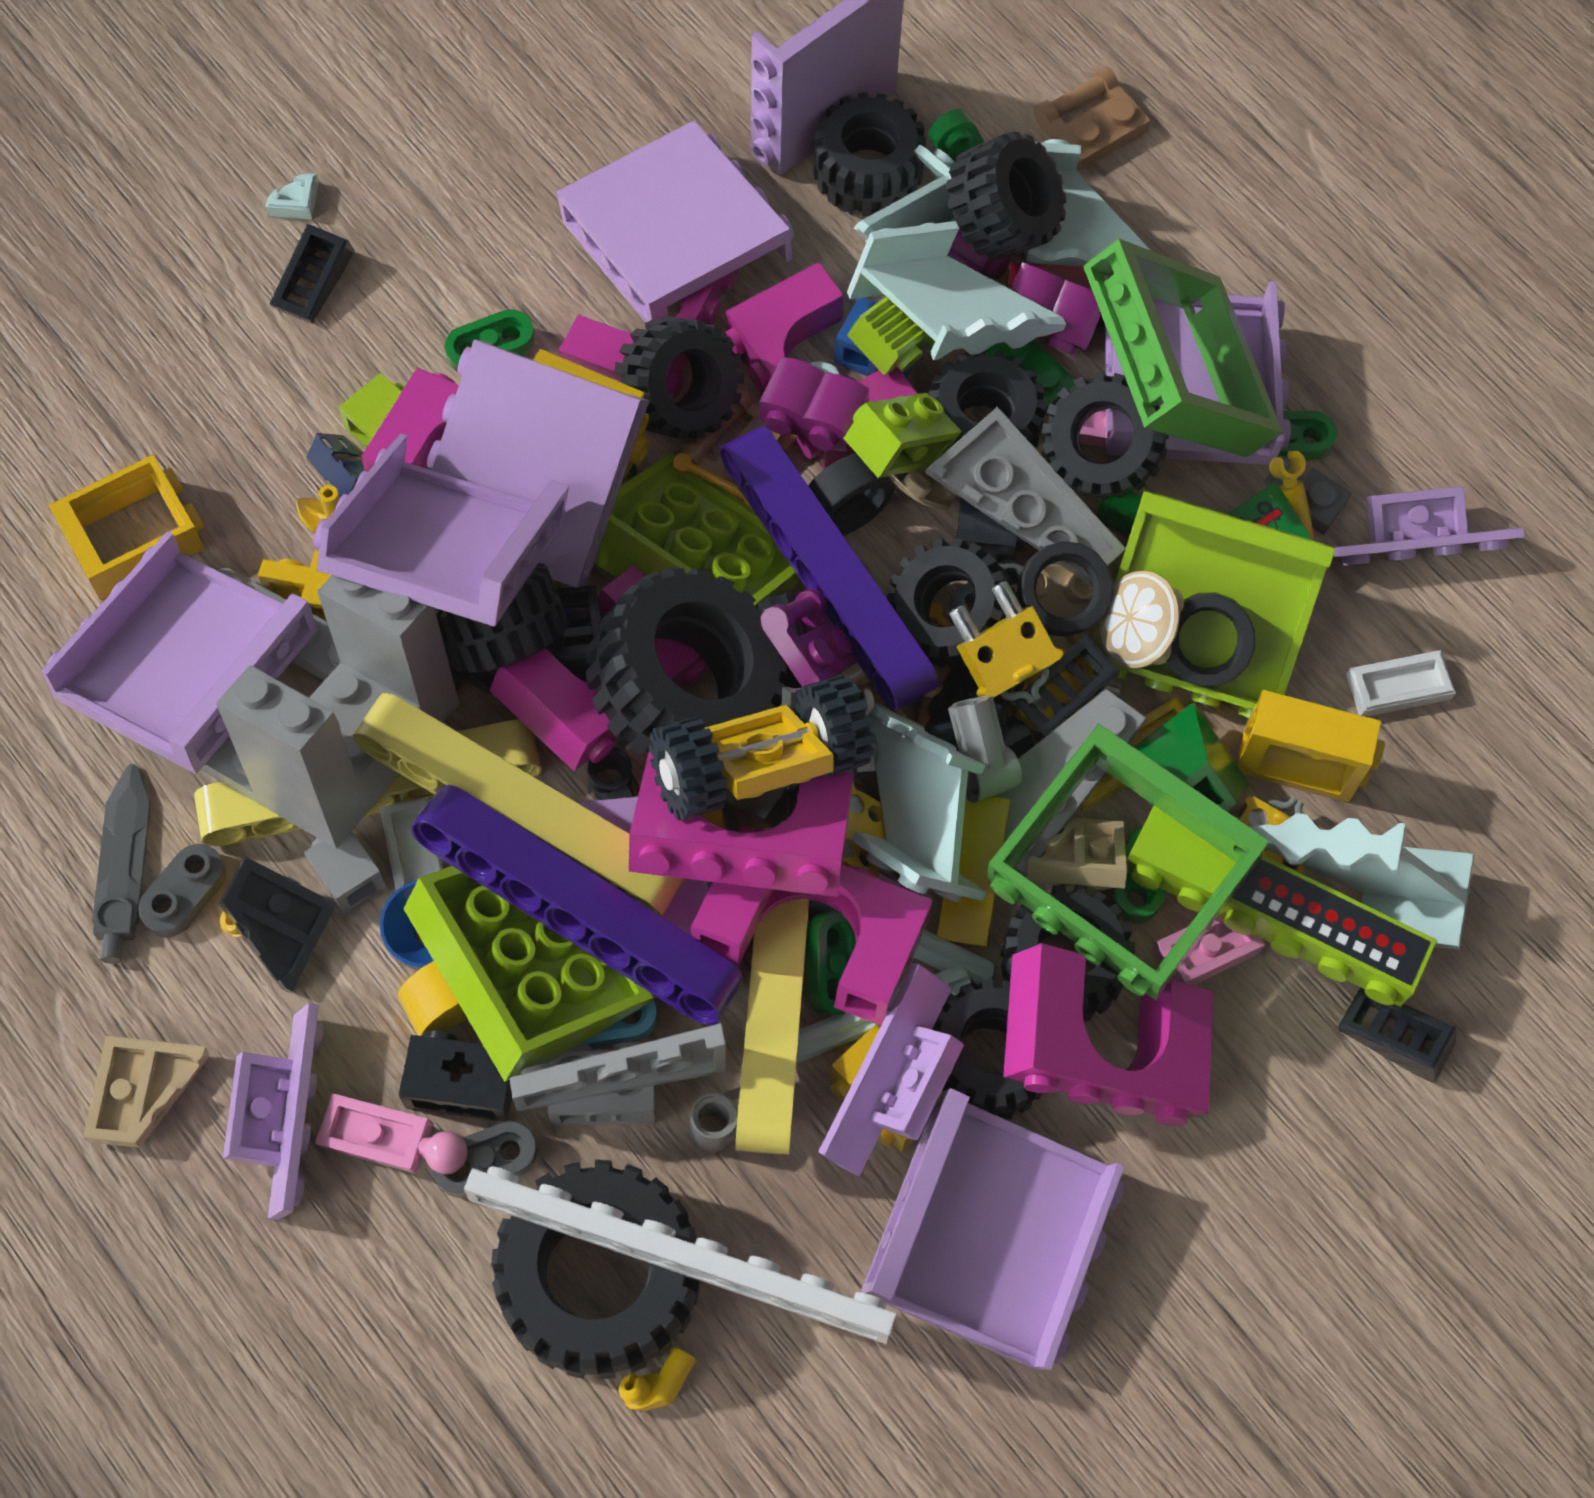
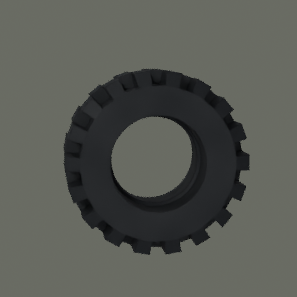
[813,93,926,217]
[946,131,1067,260]
[614,317,744,439]
[929,350,1046,448]
[1042,372,1169,499]
[887,538,1017,669]
[434,563,569,672]
[1001,884,1135,1022]
[932,979,1043,1120]

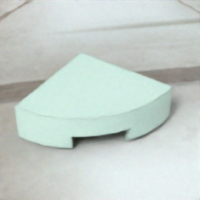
[265,173,319,220]

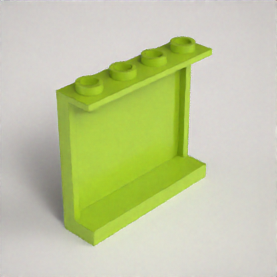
[1095,490,1335,718]

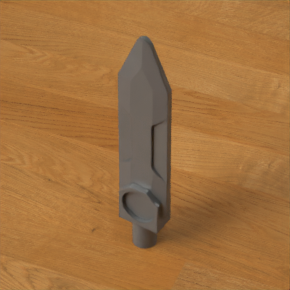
[92,764,151,964]

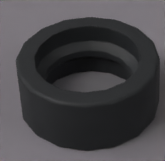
[808,453,895,536]
[1016,541,1113,637]
[1167,592,1255,687]

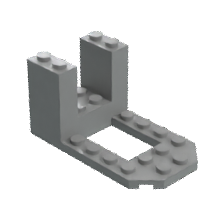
[201,568,459,849]

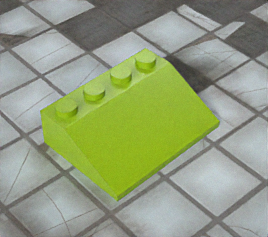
[594,453,800,609]
[404,866,653,1082]

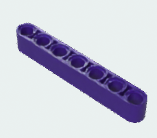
[719,426,939,711]
[411,785,743,1025]

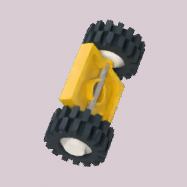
[649,675,875,821]

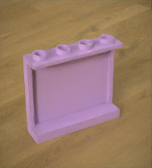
[750,0,904,176]
[556,120,794,323]
[1104,281,1291,465]
[427,340,649,588]
[313,433,569,626]
[41,531,318,774]
[861,1088,1124,1370]

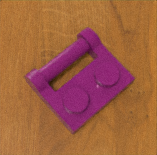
[761,589,858,687]

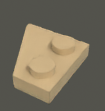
[1026,818,1127,890]
[83,1035,209,1148]

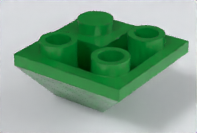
[1134,703,1249,811]

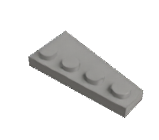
[924,407,1126,584]
[992,689,1146,877]
[510,1023,726,1111]

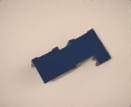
[306,433,365,498]

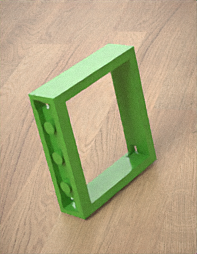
[1083,238,1283,458]
[987,723,1270,1000]

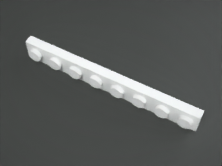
[464,1166,896,1344]

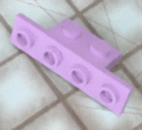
[1333,486,1525,566]
[818,963,964,1177]
[223,1003,323,1220]

